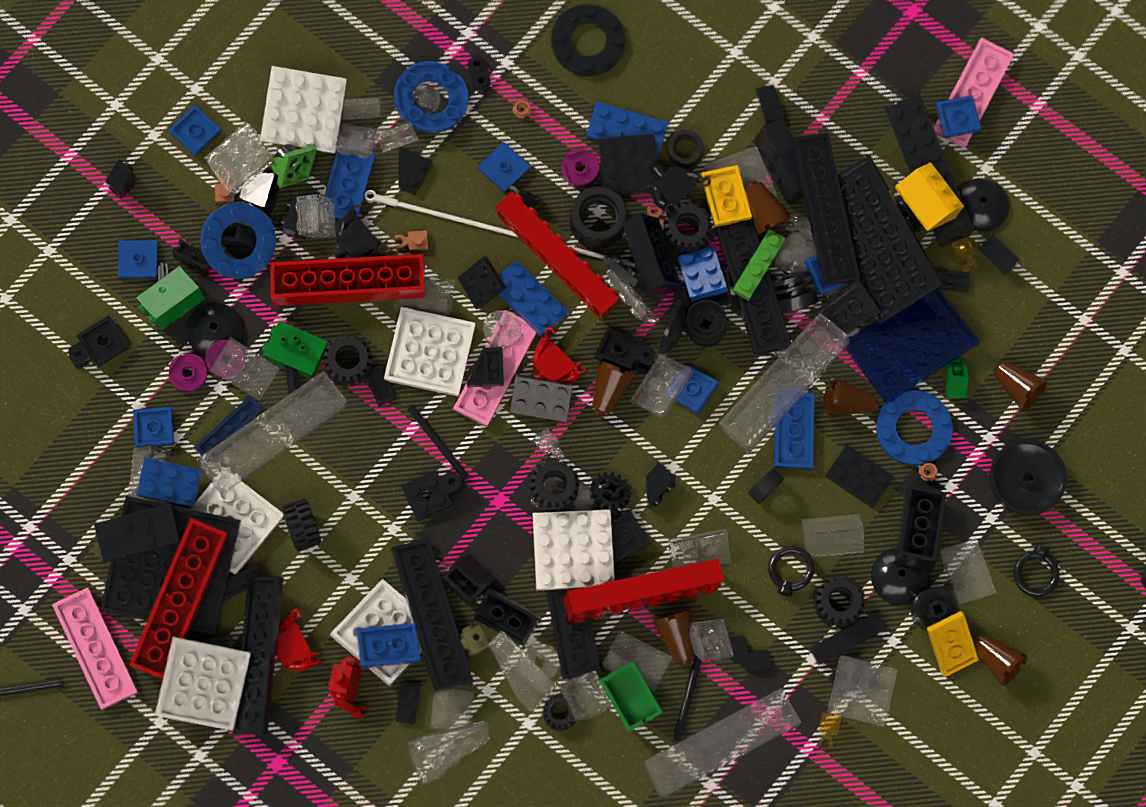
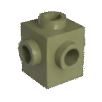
[460,625,490,658]

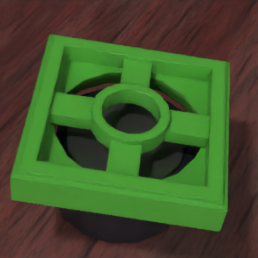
[271,144,317,188]

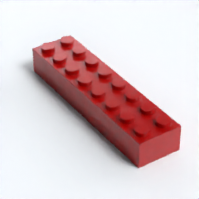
[495,191,619,321]
[270,254,426,306]
[129,519,230,679]
[563,558,724,624]

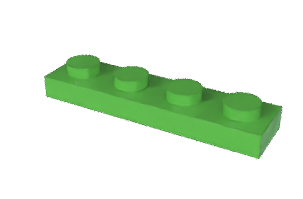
[732,229,786,301]

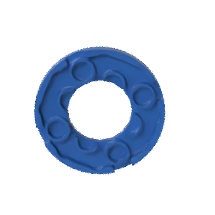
[393,61,469,133]
[200,202,276,279]
[876,390,953,466]

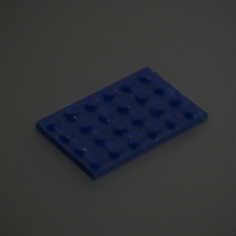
[842,289,980,404]

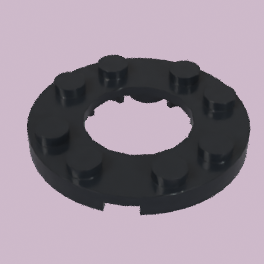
[551,4,625,77]

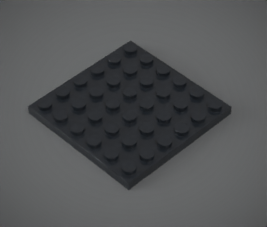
[100,496,241,635]

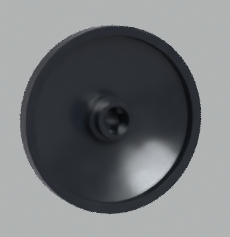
[989,439,1067,516]

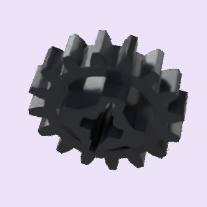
[589,472,632,512]

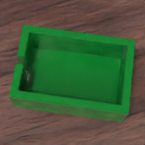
[599,659,664,732]

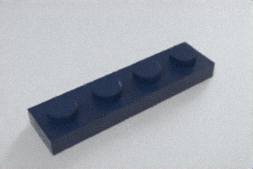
[194,395,264,463]

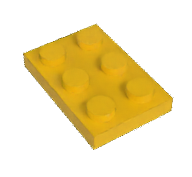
[701,165,752,227]
[926,611,979,677]

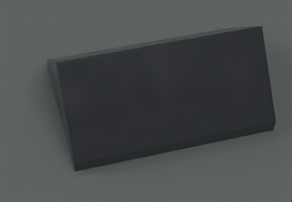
[474,588,540,647]

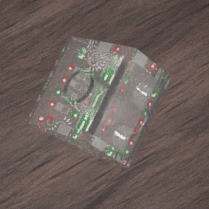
[295,194,336,237]
[560,671,612,721]

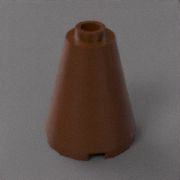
[745,180,791,235]
[592,361,636,417]
[994,361,1048,411]
[823,377,878,415]
[653,609,694,665]
[973,634,1028,686]

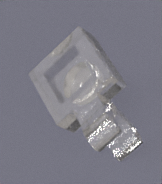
[786,216,813,239]
[532,427,564,461]

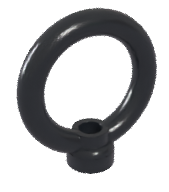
[768,546,815,597]
[1013,546,1059,597]

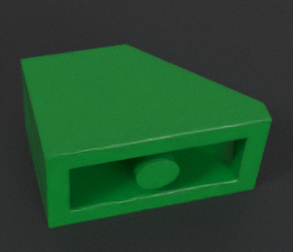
[945,358,969,399]

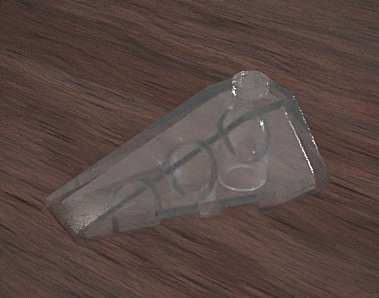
[489,630,559,713]
[407,721,490,785]

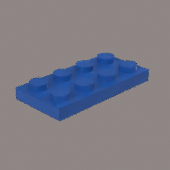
[586,102,668,158]
[319,144,375,220]
[498,261,569,337]
[774,392,814,469]

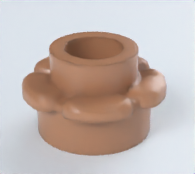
[513,100,531,118]
[919,463,938,481]

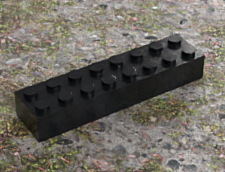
[885,94,976,248]

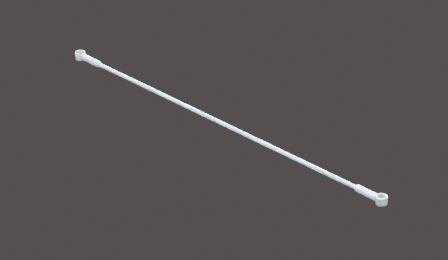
[365,190,736,296]

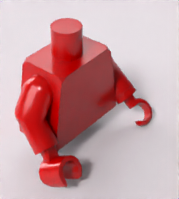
[532,327,589,384]
[275,609,322,672]
[328,656,367,718]

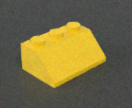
[895,162,964,232]

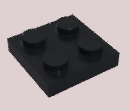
[458,256,506,309]

